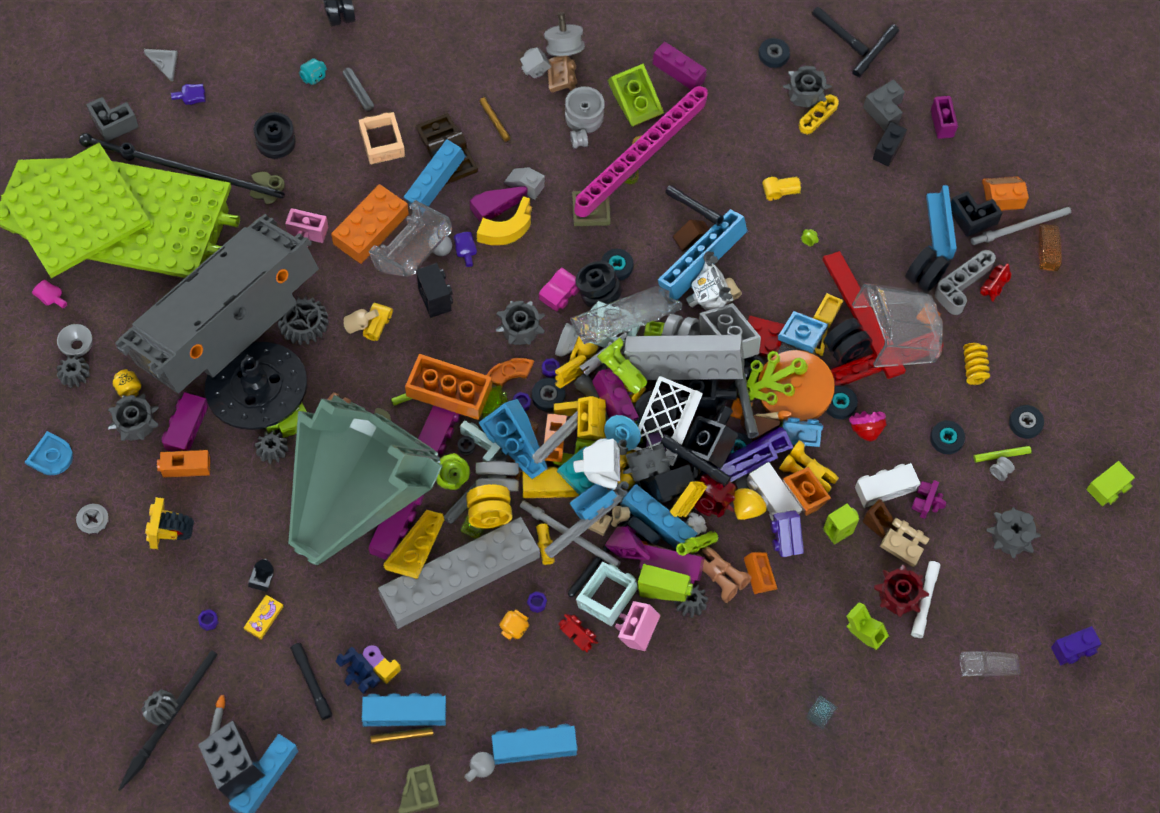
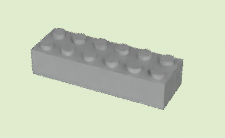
[624,335,744,380]

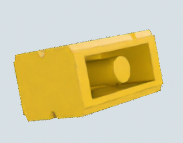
[577,396,606,440]

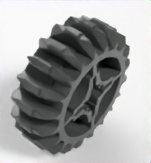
[278,295,329,345]

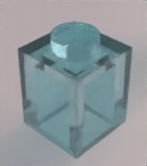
[806,695,837,730]

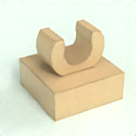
[588,514,613,536]

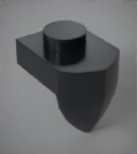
[248,558,274,592]

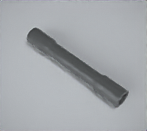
[734,372,759,438]

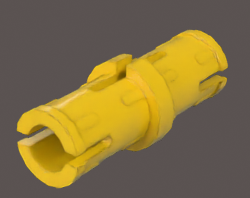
[536,524,555,565]

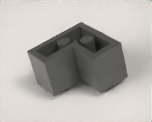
[863,79,905,131]
[86,97,139,142]

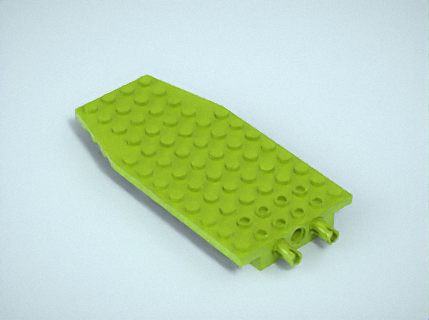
[0,158,240,278]

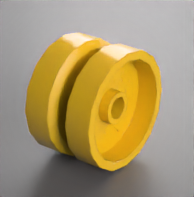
[466,484,512,529]

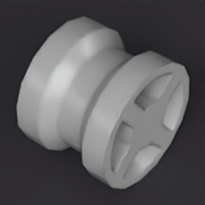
[570,129,588,149]
[990,456,1015,481]

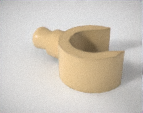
[611,506,630,527]

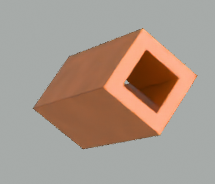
[544,414,567,462]
[157,450,210,477]

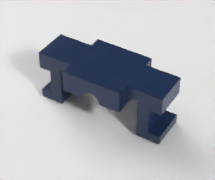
[336,647,380,694]

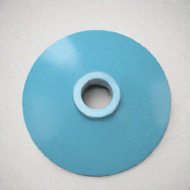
[604,415,641,451]

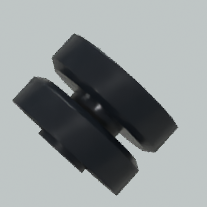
[323,0,355,27]
[253,112,296,159]
[905,245,951,294]
[575,261,622,308]
[823,318,873,365]
[635,390,678,433]

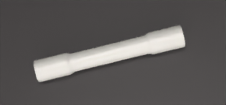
[911,561,940,638]

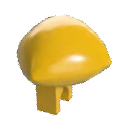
[733,488,767,520]

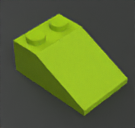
[607,64,664,126]

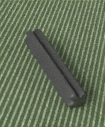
[342,68,374,112]

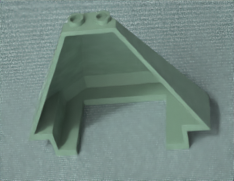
[288,395,442,565]

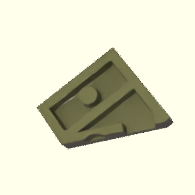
[399,764,439,813]

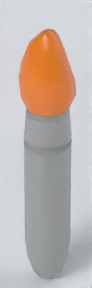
[209,695,225,737]

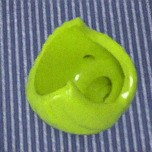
[436,454,470,490]

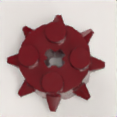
[694,474,736,518]
[874,565,929,617]

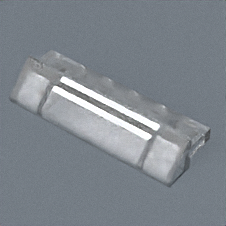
[570,286,682,344]

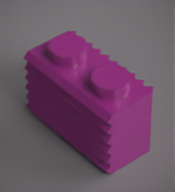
[930,96,958,139]

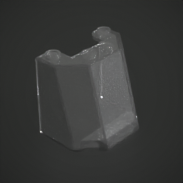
[852,283,943,367]

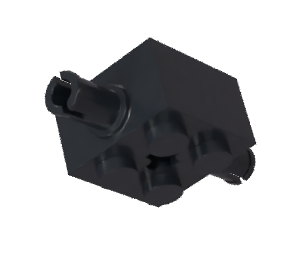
[660,379,737,416]
[683,405,738,480]

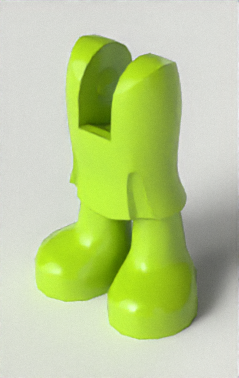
[597,337,647,394]

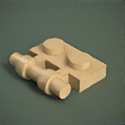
[879,518,929,567]

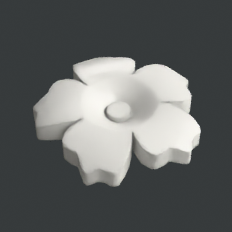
[686,512,707,535]

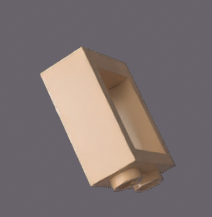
[359,112,405,164]

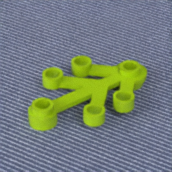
[738,351,808,405]

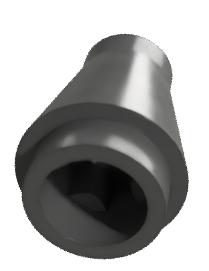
[574,374,599,398]

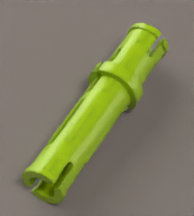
[676,531,718,556]

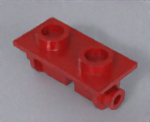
[980,263,1011,301]
[558,614,599,652]

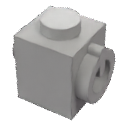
[520,47,552,78]

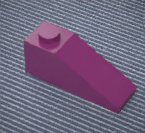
[470,186,527,222]
[605,526,650,560]

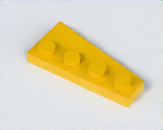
[383,510,445,579]

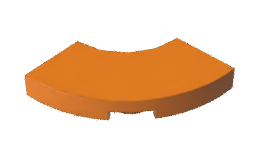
[487,358,534,388]

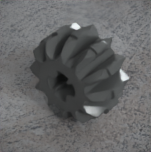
[57,354,90,388]
[255,430,289,464]
[674,585,708,618]
[141,689,178,726]

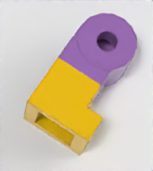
[363,645,401,684]

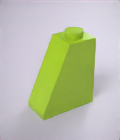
[638,564,693,602]

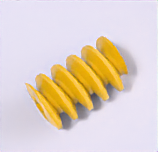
[963,343,990,385]

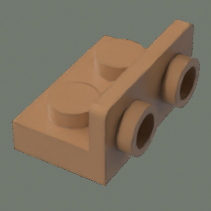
[548,55,577,92]

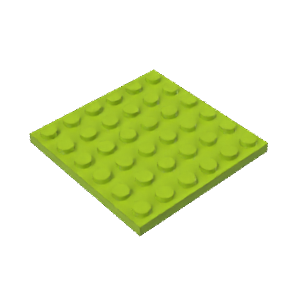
[1,143,151,278]

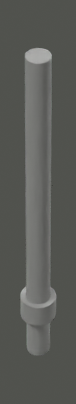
[971,207,1071,245]
[520,500,621,568]

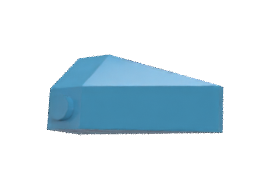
[479,399,548,479]

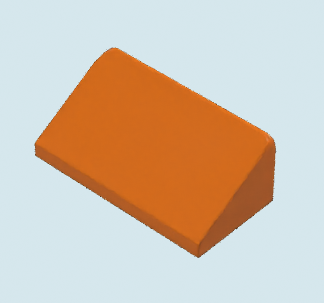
[744,552,777,594]

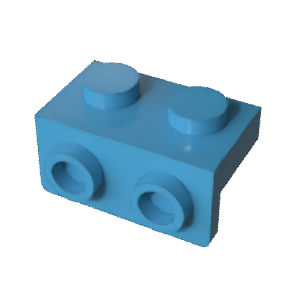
[782,417,823,447]
[570,484,617,520]

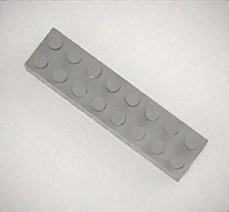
[378,517,540,629]

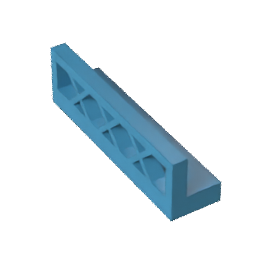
[926,185,957,259]

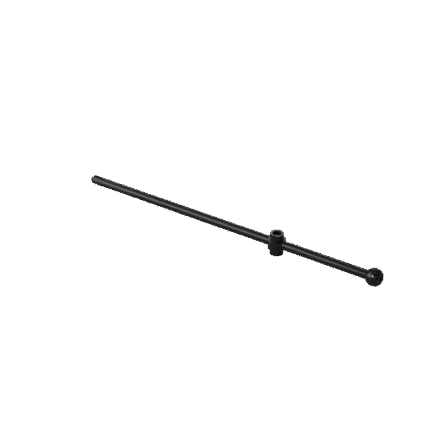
[568,366,752,597]

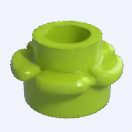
[801,229,819,246]

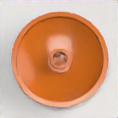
[758,350,834,422]

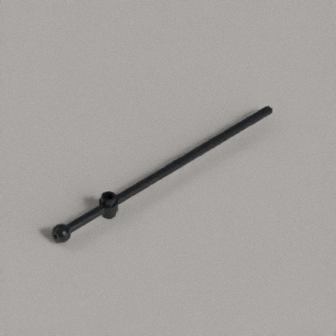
[79,133,285,199]

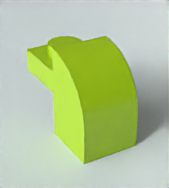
[847,602,889,650]

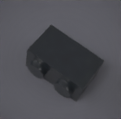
[873,122,907,167]

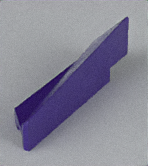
[702,427,794,482]

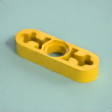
[799,95,839,134]

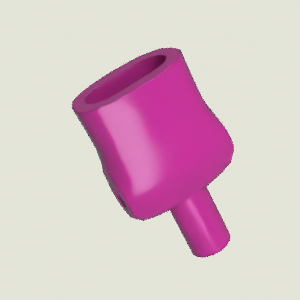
[32,280,67,308]

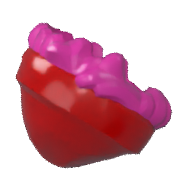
[849,411,887,441]

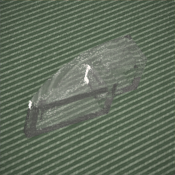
[959,651,1021,677]

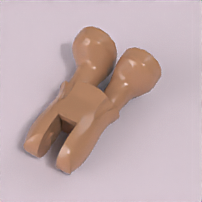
[696,546,752,603]

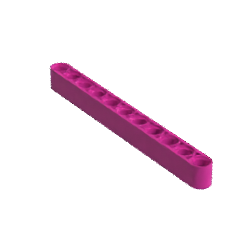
[574,86,708,217]

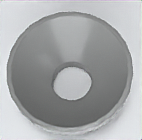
[555,323,579,357]
[57,324,93,357]

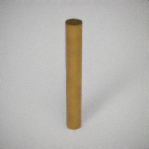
[479,97,511,142]
[371,727,433,744]

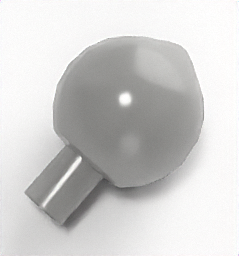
[430,228,452,256]
[465,752,495,782]

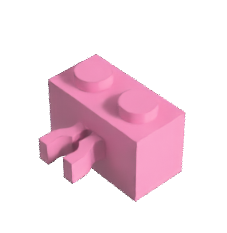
[285,208,328,247]
[615,601,660,651]

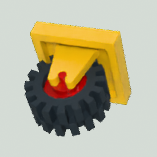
[145,497,194,549]

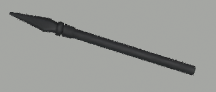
[118,650,218,791]

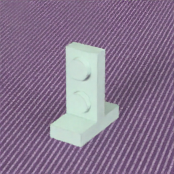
[460,420,502,462]

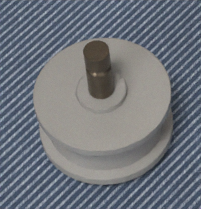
[544,12,585,56]

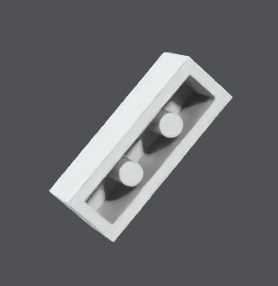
[746,462,802,521]
[855,463,921,508]

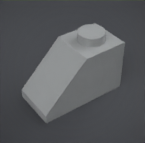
[504,168,545,200]

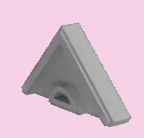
[144,49,178,81]

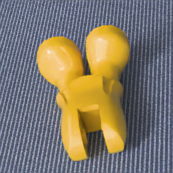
[779,440,839,493]

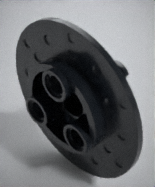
[205,342,307,430]

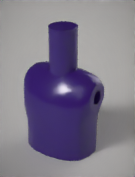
[171,84,206,105]
[454,232,477,267]

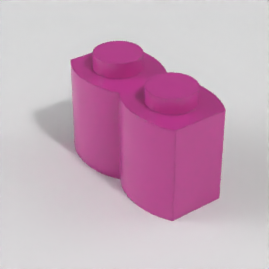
[539,268,579,312]

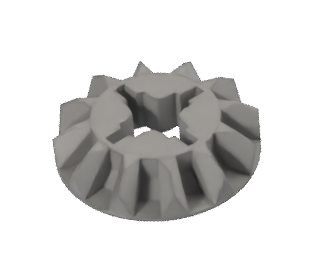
[76,504,109,535]

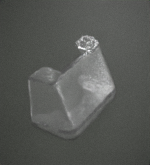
[369,200,452,277]

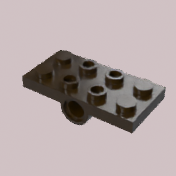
[416,113,478,185]

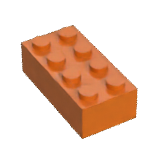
[331,184,409,264]
[405,354,492,420]

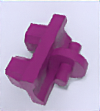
[911,480,946,519]

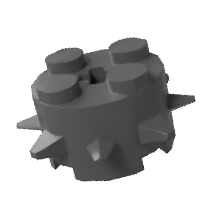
[783,66,832,107]
[496,301,545,345]
[108,394,159,441]
[623,444,675,481]
[987,507,1041,558]

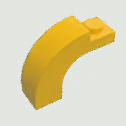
[477,197,532,246]

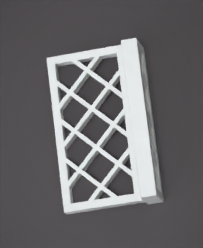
[633,376,703,466]

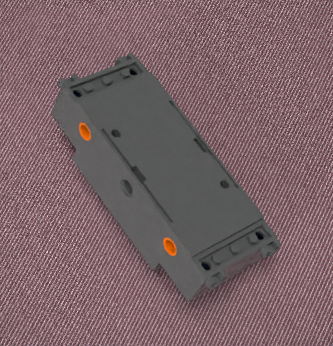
[115,214,319,393]

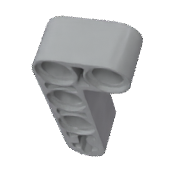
[934,250,996,315]

